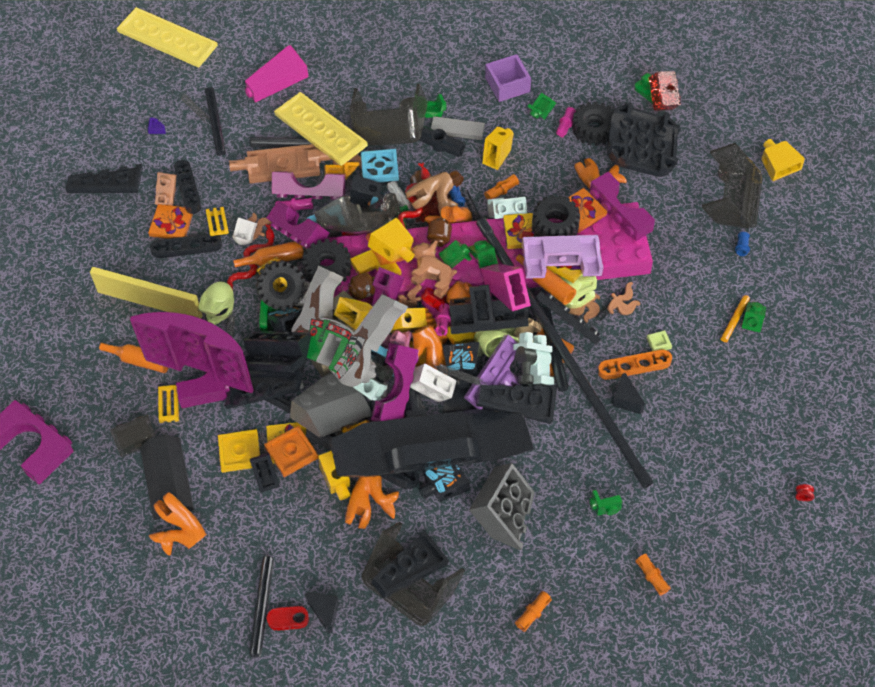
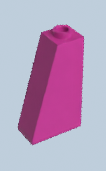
[245,45,308,102]
[481,263,531,311]

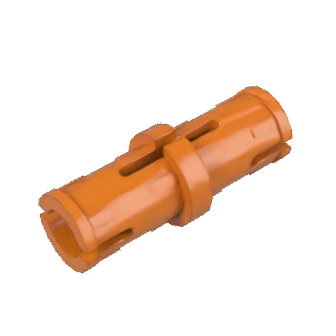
[484,174,519,200]
[635,554,671,596]
[515,591,552,632]

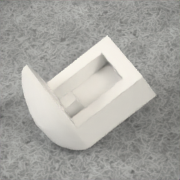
[232,218,257,245]

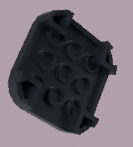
[607,102,680,177]

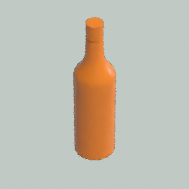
[233,241,304,267]
[516,254,576,305]
[99,343,168,373]

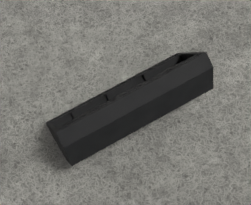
[140,435,194,520]

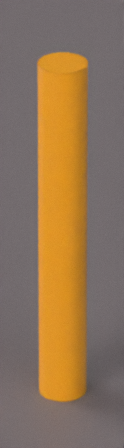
[720,295,750,343]

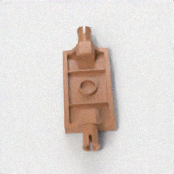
[229,144,332,183]

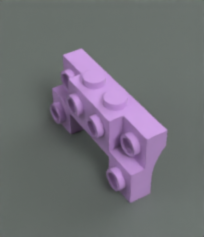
[522,235,603,278]

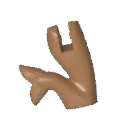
[405,172,458,217]

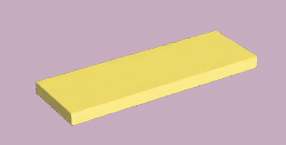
[117,7,218,68]
[274,92,368,166]
[90,267,203,319]

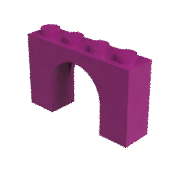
[176,372,230,408]
[0,400,74,485]

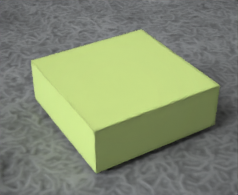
[647,330,672,351]

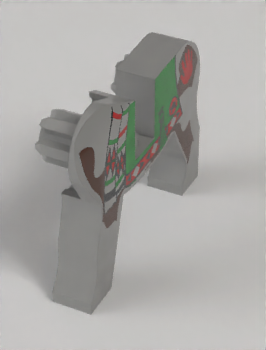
[291,266,408,387]

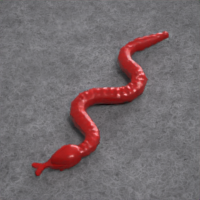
[398,163,430,229]
[227,223,275,290]

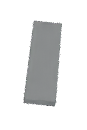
[431,117,485,140]

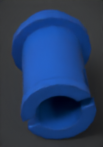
[449,186,465,207]
[735,232,750,256]

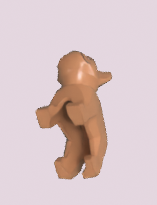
[411,240,457,298]

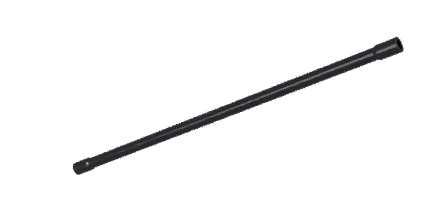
[476,218,654,489]

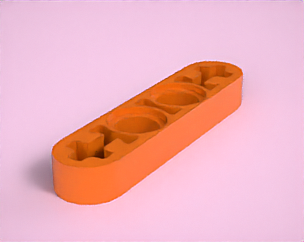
[598,350,672,380]

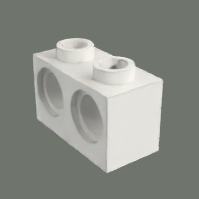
[410,364,456,402]

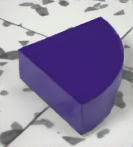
[148,117,166,134]

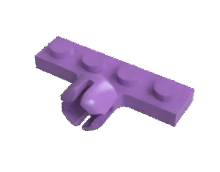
[464,334,520,409]

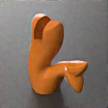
[574,158,627,189]
[425,206,472,224]
[412,325,447,375]
[345,476,399,529]
[149,492,207,556]

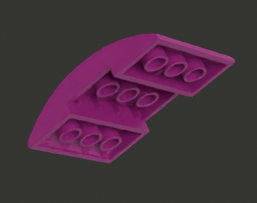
[130,312,254,393]

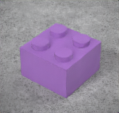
[485,54,531,102]

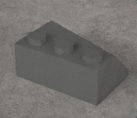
[290,371,372,438]
[469,463,535,550]

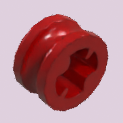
[795,484,814,502]

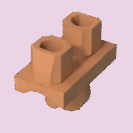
[155,172,176,206]

